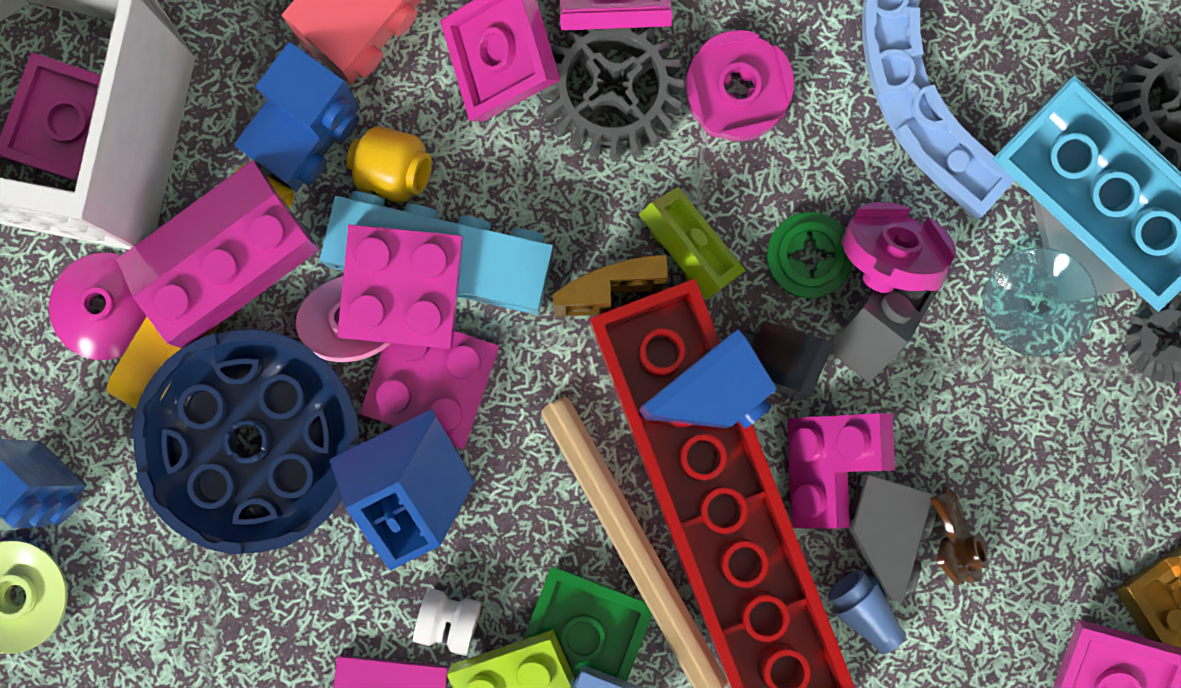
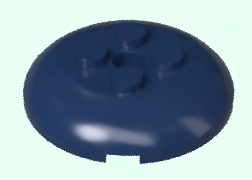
[131,329,360,554]

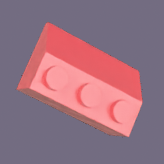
[282,0,421,85]

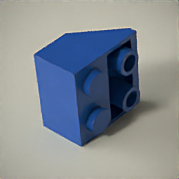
[329,409,474,571]

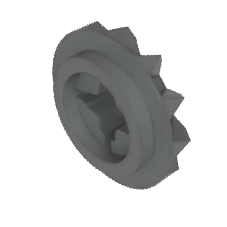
[1124,296,1181,383]

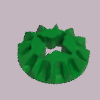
[766,212,853,300]

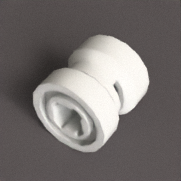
[413,588,482,656]

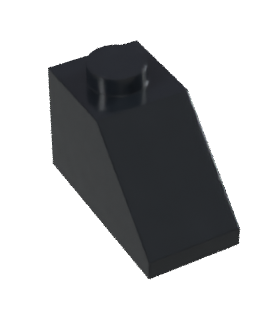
[743,321,834,402]

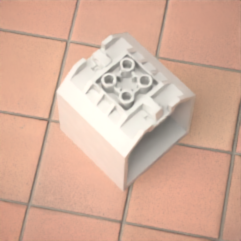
[0,0,195,250]

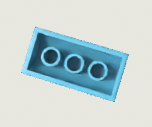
[993,76,1181,312]

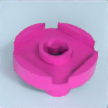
[685,30,794,141]
[841,202,956,293]

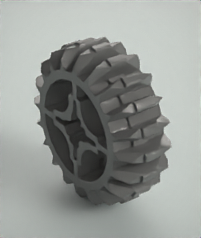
[539,27,686,162]
[1112,43,1181,172]

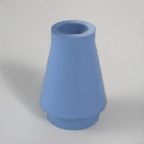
[828,570,906,654]

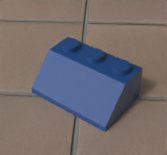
[0,439,87,531]

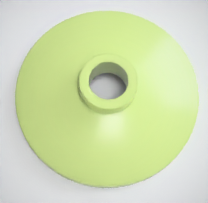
[0,541,68,654]

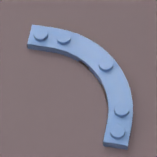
[862,0,1014,220]

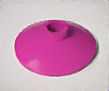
[49,253,147,360]

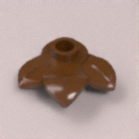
[930,486,988,585]

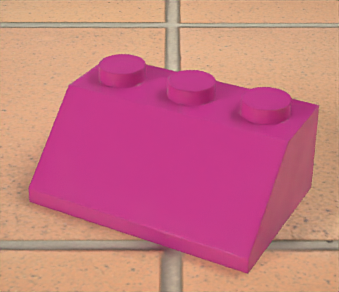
[117,160,320,348]

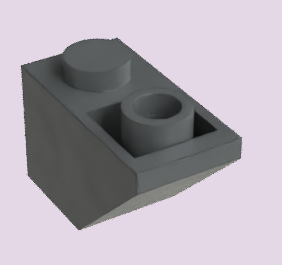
[831,288,938,383]
[845,475,936,603]

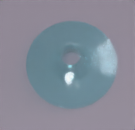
[983,247,1098,357]

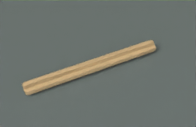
[541,397,727,688]

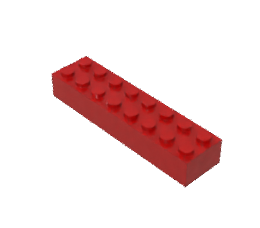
[589,278,855,688]

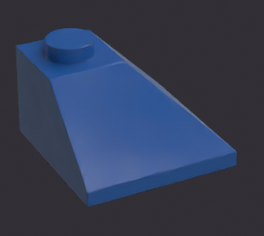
[639,329,777,429]

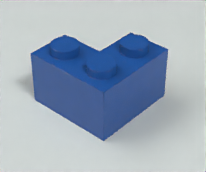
[234,42,360,193]

